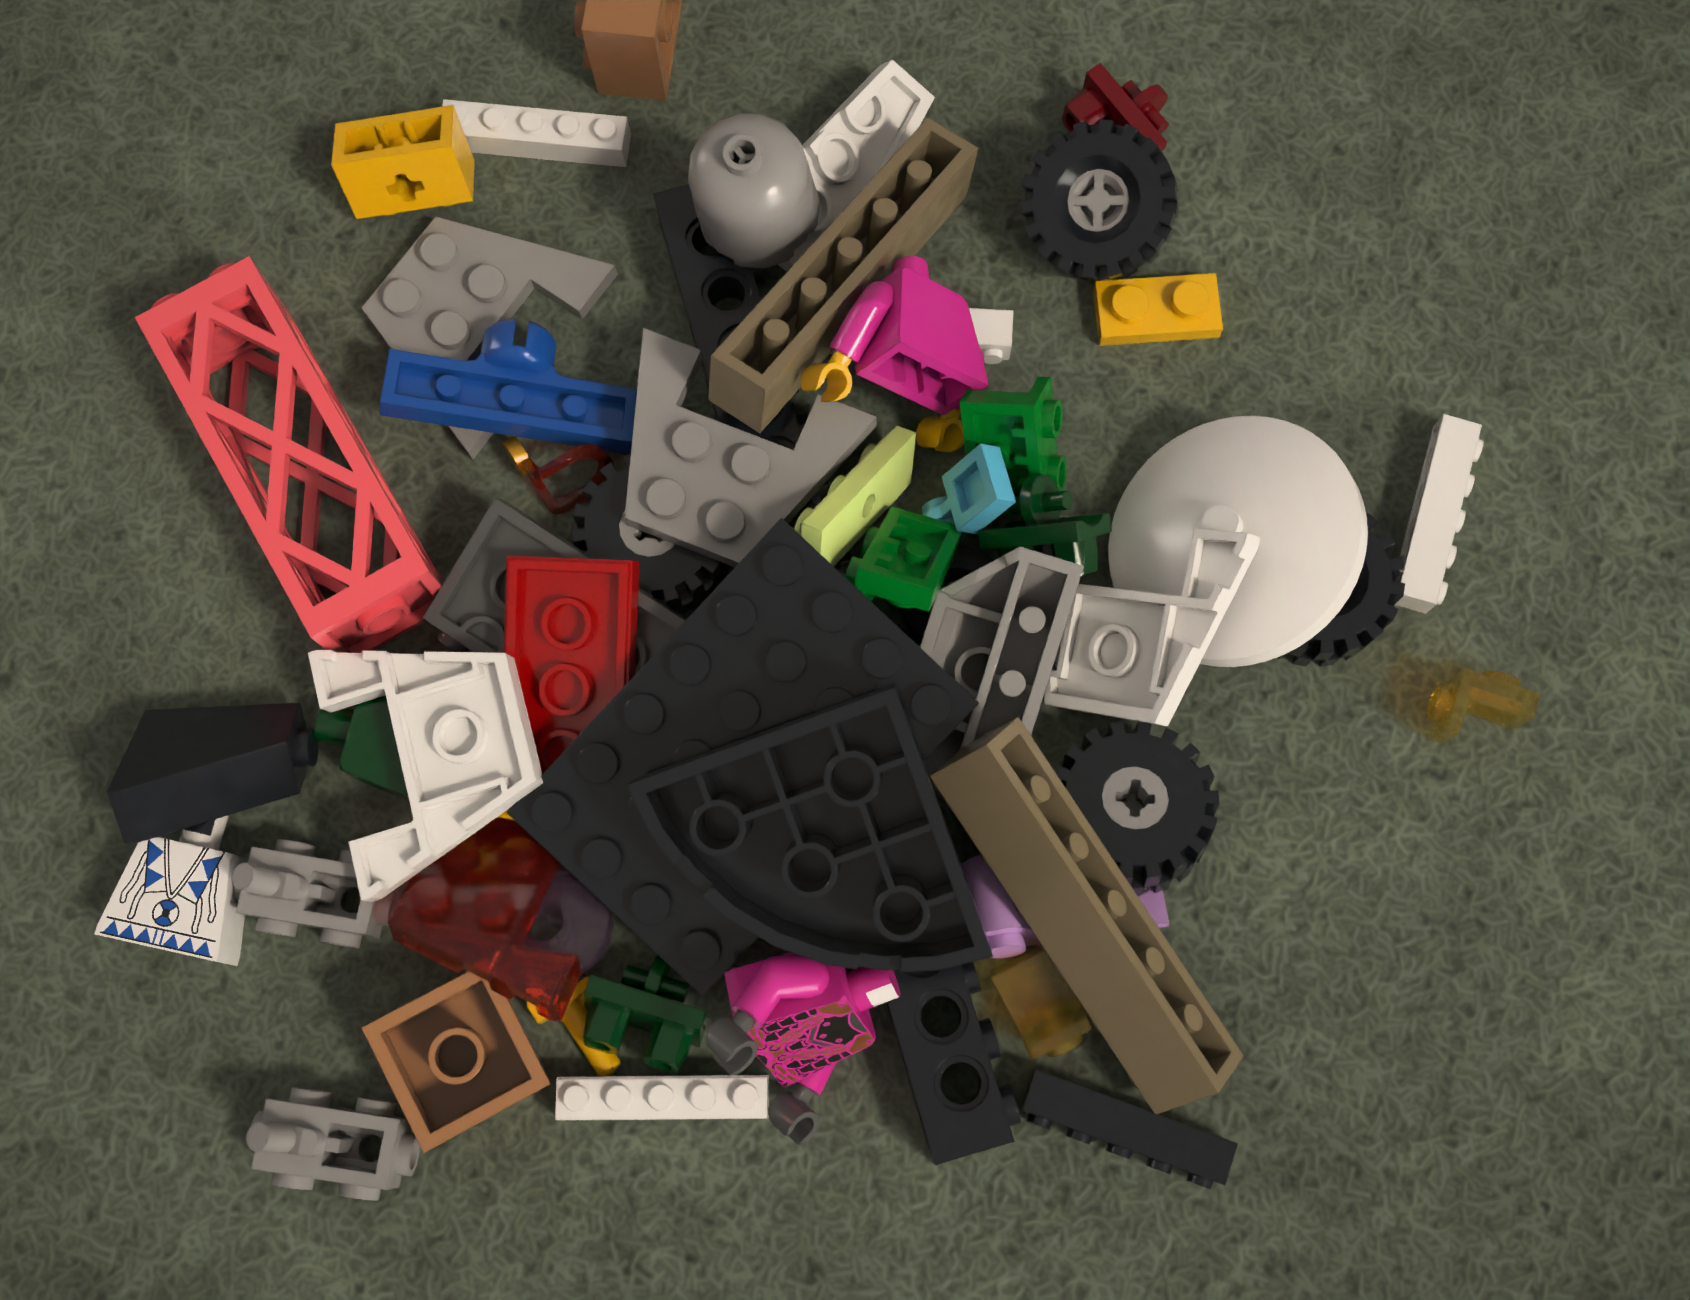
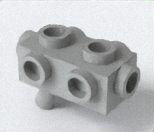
[231,839,401,949]
[246,1087,420,1201]

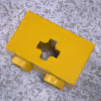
[331,105,475,219]

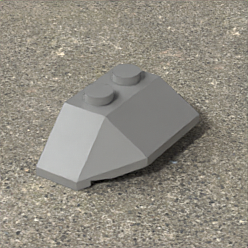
[920,547,1084,801]

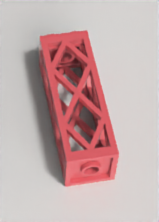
[135,256,444,653]

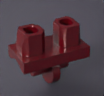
[1062,63,1169,151]

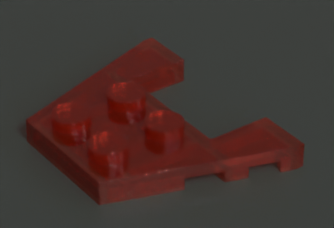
[387,818,582,1022]

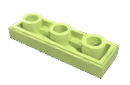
[794,426,916,566]

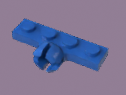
[380,318,637,454]

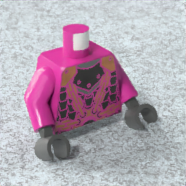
[706,952,900,1145]

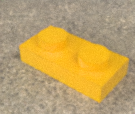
[1093,273,1223,346]

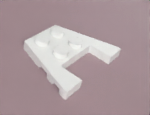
[1042,515,1260,726]
[308,650,543,902]

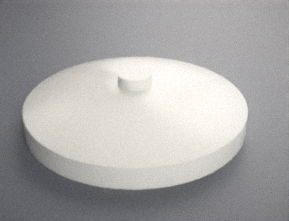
[1108,416,1368,667]

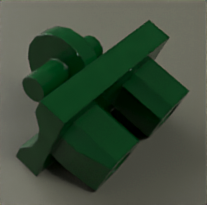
[978,474,1112,576]
[583,954,706,1074]

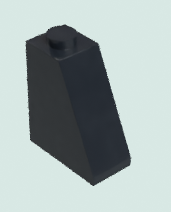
[107,703,318,843]

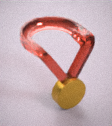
[502,436,614,514]

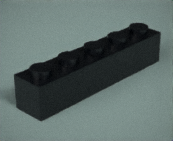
[1019,1069,1238,1189]

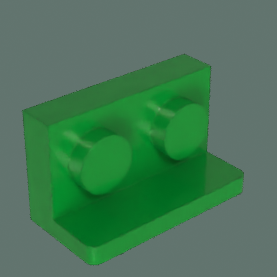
[960,377,1067,515]
[845,506,963,612]

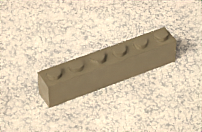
[708,118,978,433]
[930,717,1244,1115]

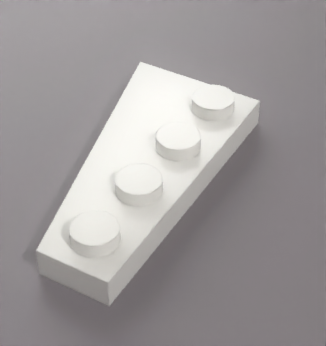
[778,60,935,271]

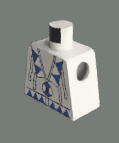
[95,815,248,966]

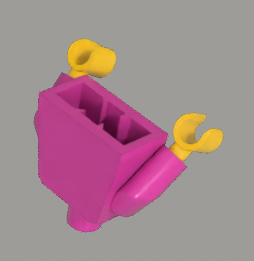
[800,256,989,452]

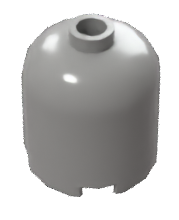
[688,113,820,268]

